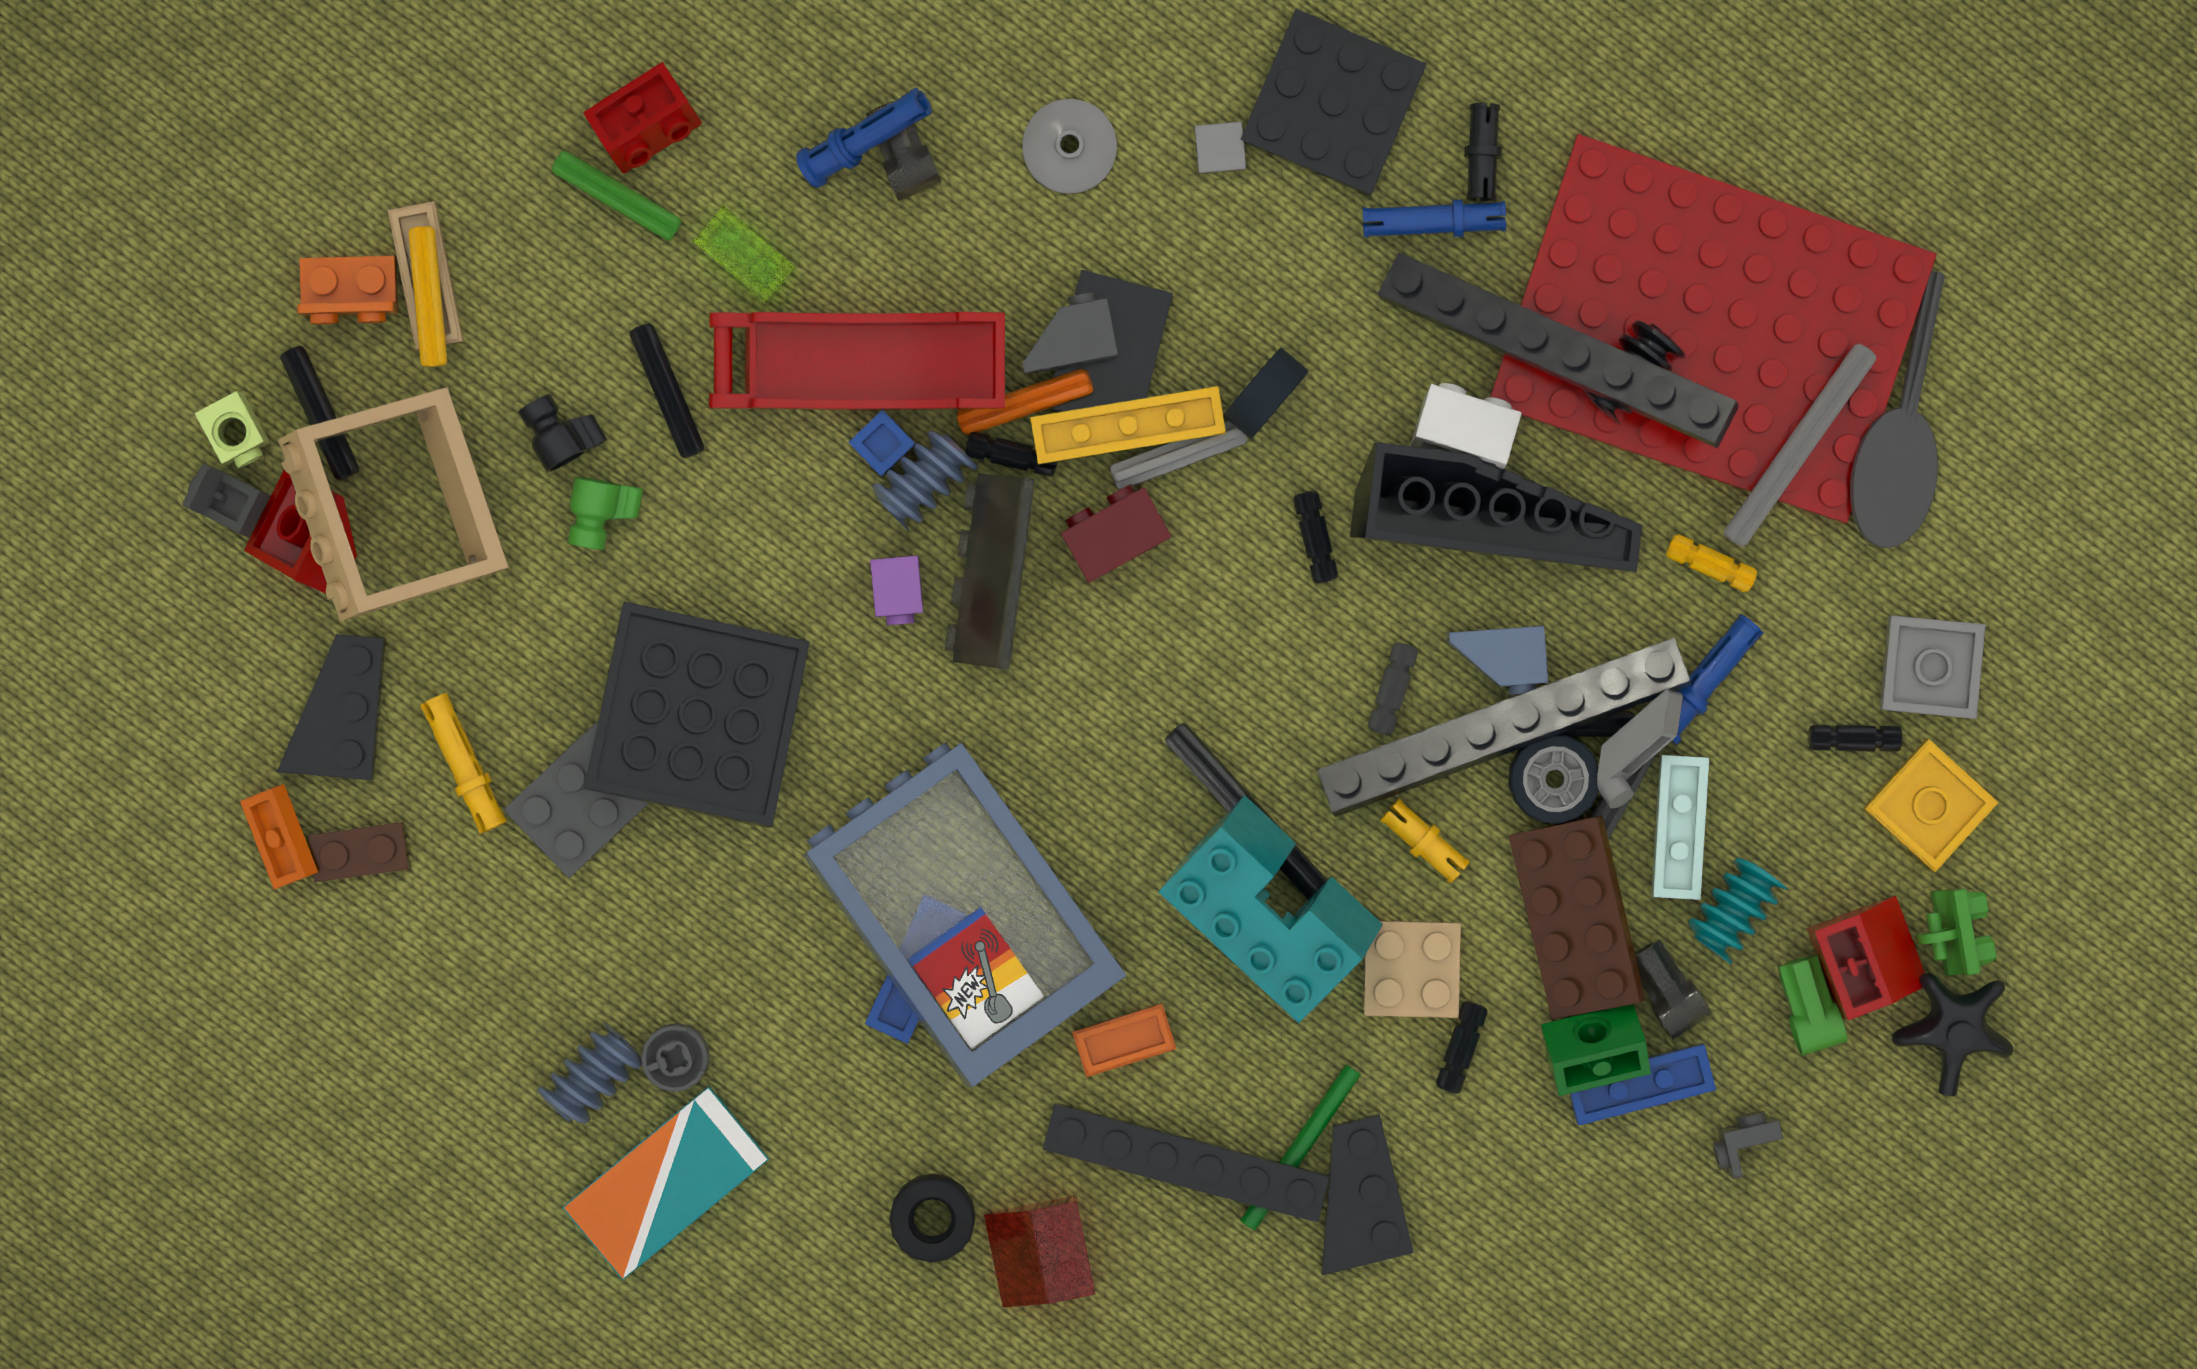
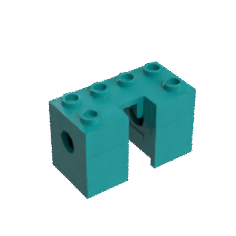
[1158,795,1383,1023]

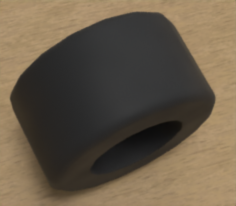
[889,1173,975,1263]

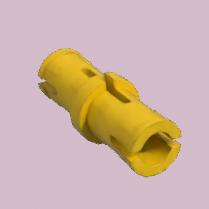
[1379,798,1470,883]

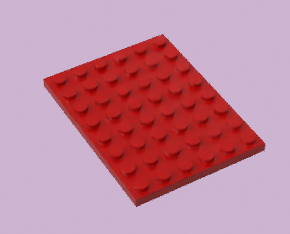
[1489,134,1937,524]

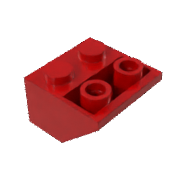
[1806,895,1925,1020]

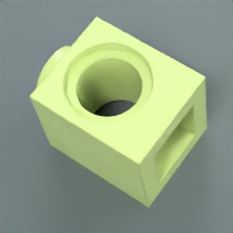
[194,391,270,469]

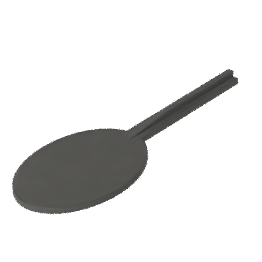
[1850,271,1945,548]

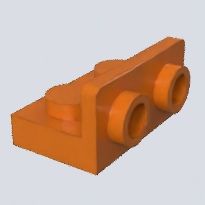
[297,256,398,325]

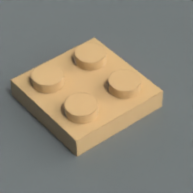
[1363,920,1461,1018]

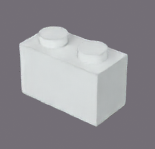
[1410,383,1522,470]

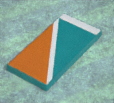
[562,1085,769,1280]

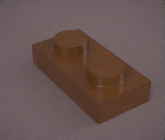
[308,822,411,882]

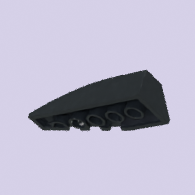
[1350,442,1642,572]

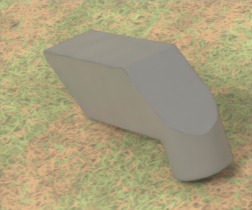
[1597,689,1683,809]

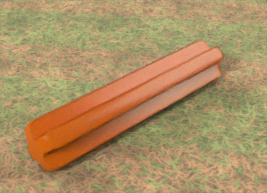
[957,368,1093,435]

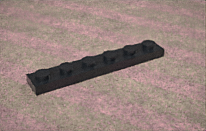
[1043,1103,1330,1223]

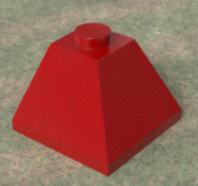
[244,470,357,594]

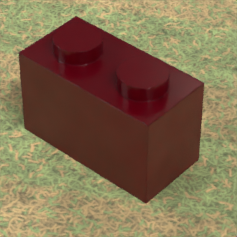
[1061,484,1172,584]

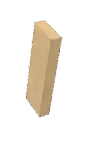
[388,201,464,351]

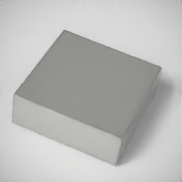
[1194,121,1246,174]

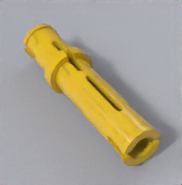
[419,693,507,834]

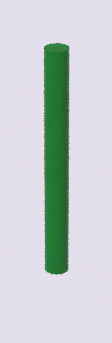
[1240,1064,1361,1231]

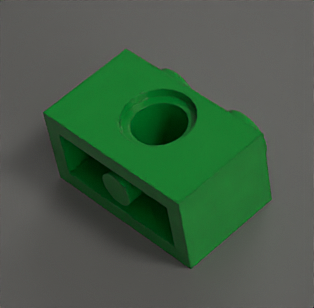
[1540,1004,1651,1096]

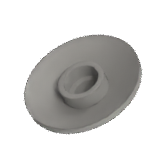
[1022,99,1117,194]

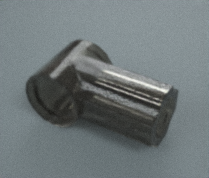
[866,101,942,201]
[1635,939,1712,1040]

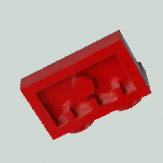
[583,62,702,174]

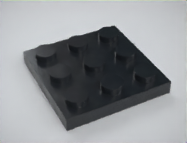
[1240,9,1427,196]

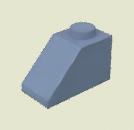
[1446,626,1548,695]

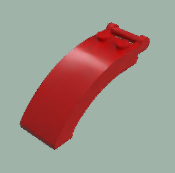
[709,312,1005,410]

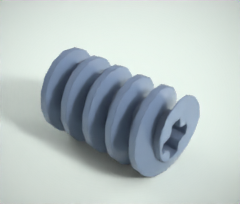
[872,430,978,533]
[537,1021,642,1124]

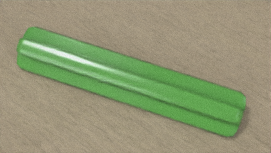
[552,151,682,241]

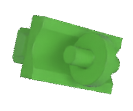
[1916,889,1997,976]

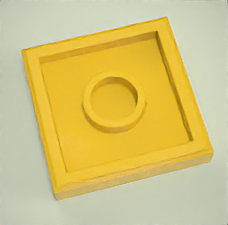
[1863,739,1999,872]

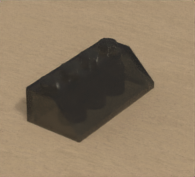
[945,473,1035,670]

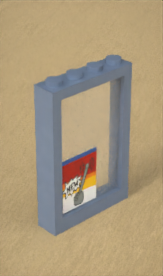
[803,742,1127,1087]

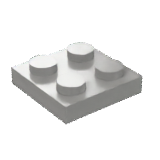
[1879,615,1986,719]

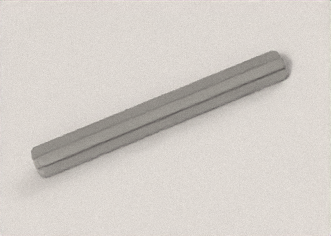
[1723,343,1877,547]

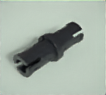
[1464,103,1502,202]

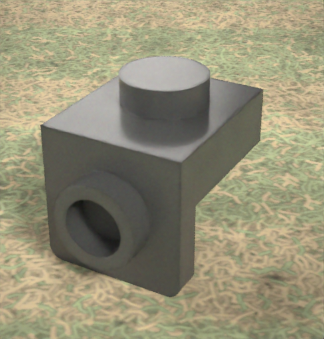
[183,463,270,538]
[1713,1111,1783,1179]

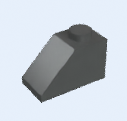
[1022,292,1118,375]

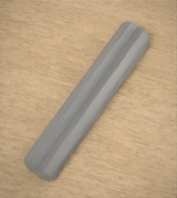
[1110,420,1247,490]

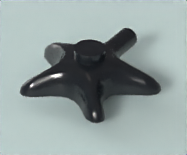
[1892,973,2013,1096]

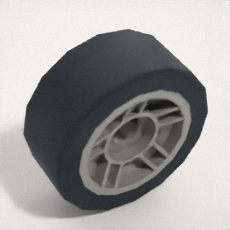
[1223,348,1309,439]
[1508,735,1599,824]

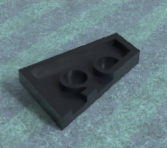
[277,634,386,780]
[1321,1113,1414,1275]

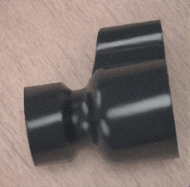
[518,394,607,473]

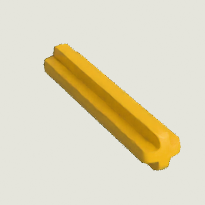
[408,226,447,367]

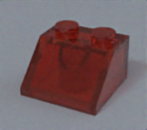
[984,1195,1096,1307]

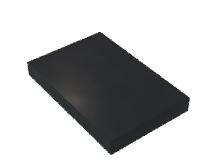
[1048,270,1173,412]

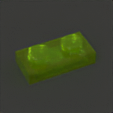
[693,205,796,304]

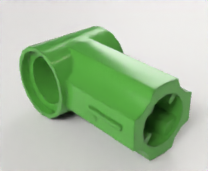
[1777,955,1847,1056]

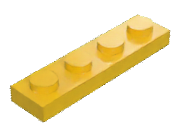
[1030,386,1226,464]

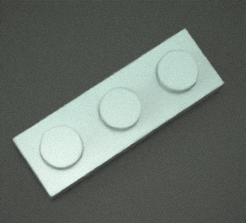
[1651,755,1709,900]

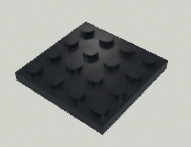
[584,601,810,828]

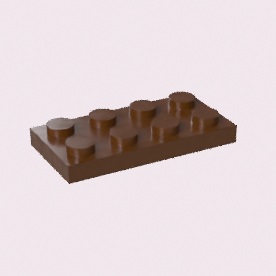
[1509,815,1646,1020]

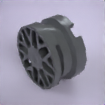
[641,1023,710,1092]

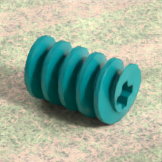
[1688,857,1788,965]

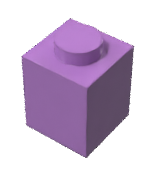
[870,556,924,626]

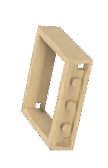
[278,387,509,622]

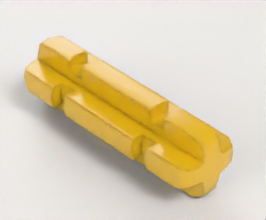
[1666,534,1757,592]

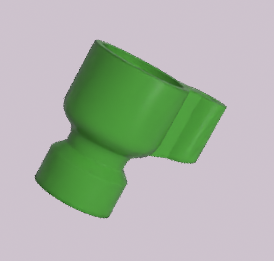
[568,477,643,550]

